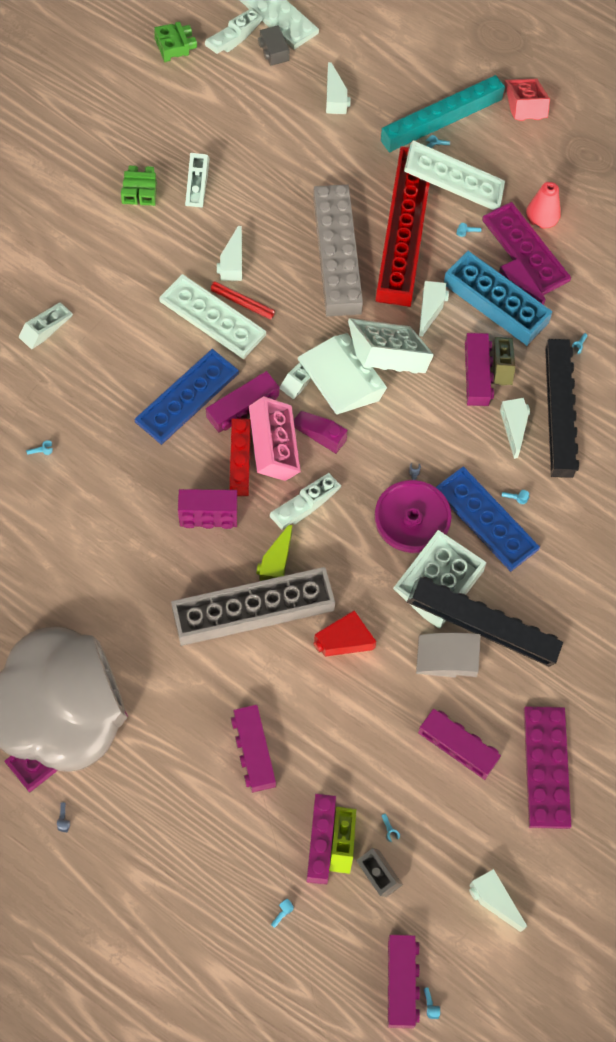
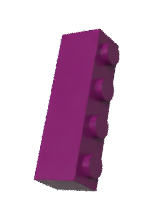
[465,333,494,406]
[206,371,279,433]
[230,705,276,793]
[418,708,501,780]
[306,794,336,885]
[388,935,420,1028]

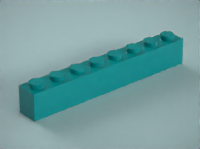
[380,75,505,153]

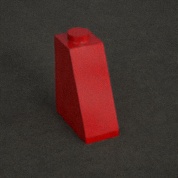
[313,610,377,657]

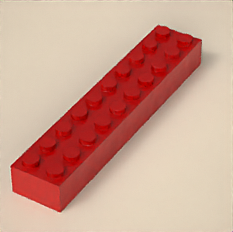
[375,146,430,307]

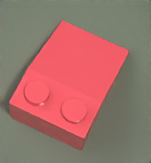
[505,78,550,121]

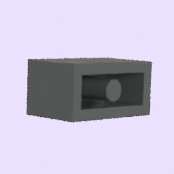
[258,25,290,66]
[356,848,403,898]

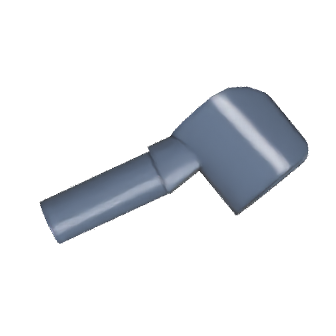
[409,463,421,480]
[57,802,70,833]

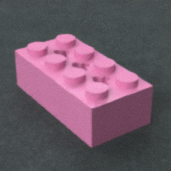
[249,396,301,481]

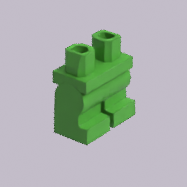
[154,22,197,62]
[121,165,157,206]

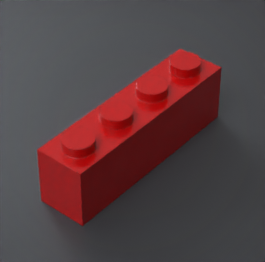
[229,419,251,496]

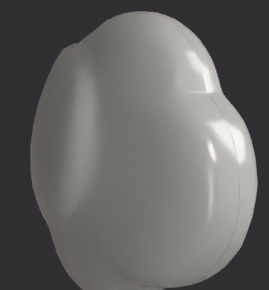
[0,627,127,772]

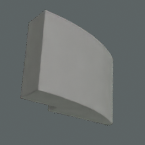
[416,633,481,678]

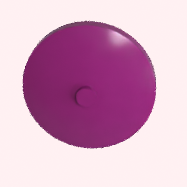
[374,480,452,553]

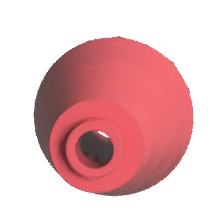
[526,182,561,229]

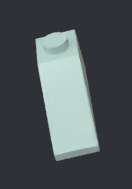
[326,62,351,114]
[185,153,210,208]
[217,226,242,281]
[419,281,449,336]
[19,302,73,349]
[279,363,312,399]
[500,398,530,459]
[469,869,527,932]

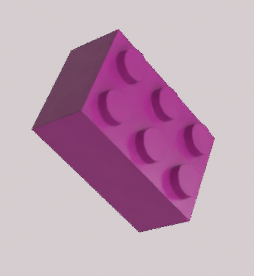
[178,489,238,529]

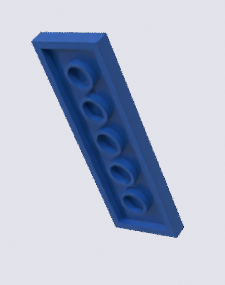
[135,349,239,445]
[436,466,540,572]

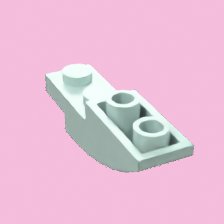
[205,9,263,54]
[270,473,341,530]

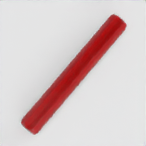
[211,281,275,320]

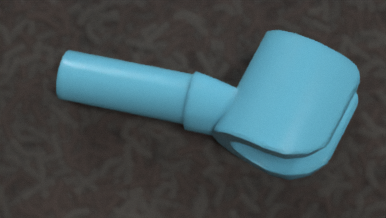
[426,135,450,148]
[456,223,481,237]
[572,333,588,354]
[26,440,53,455]
[502,490,529,504]
[382,814,400,842]
[271,899,294,928]
[424,987,440,1019]

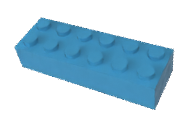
[444,251,553,346]

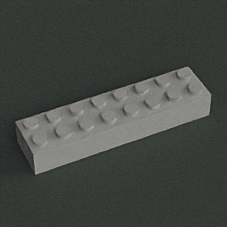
[313,184,363,317]
[171,567,335,646]

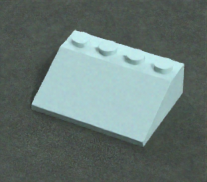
[348,318,434,373]
[298,333,387,415]
[393,530,487,629]

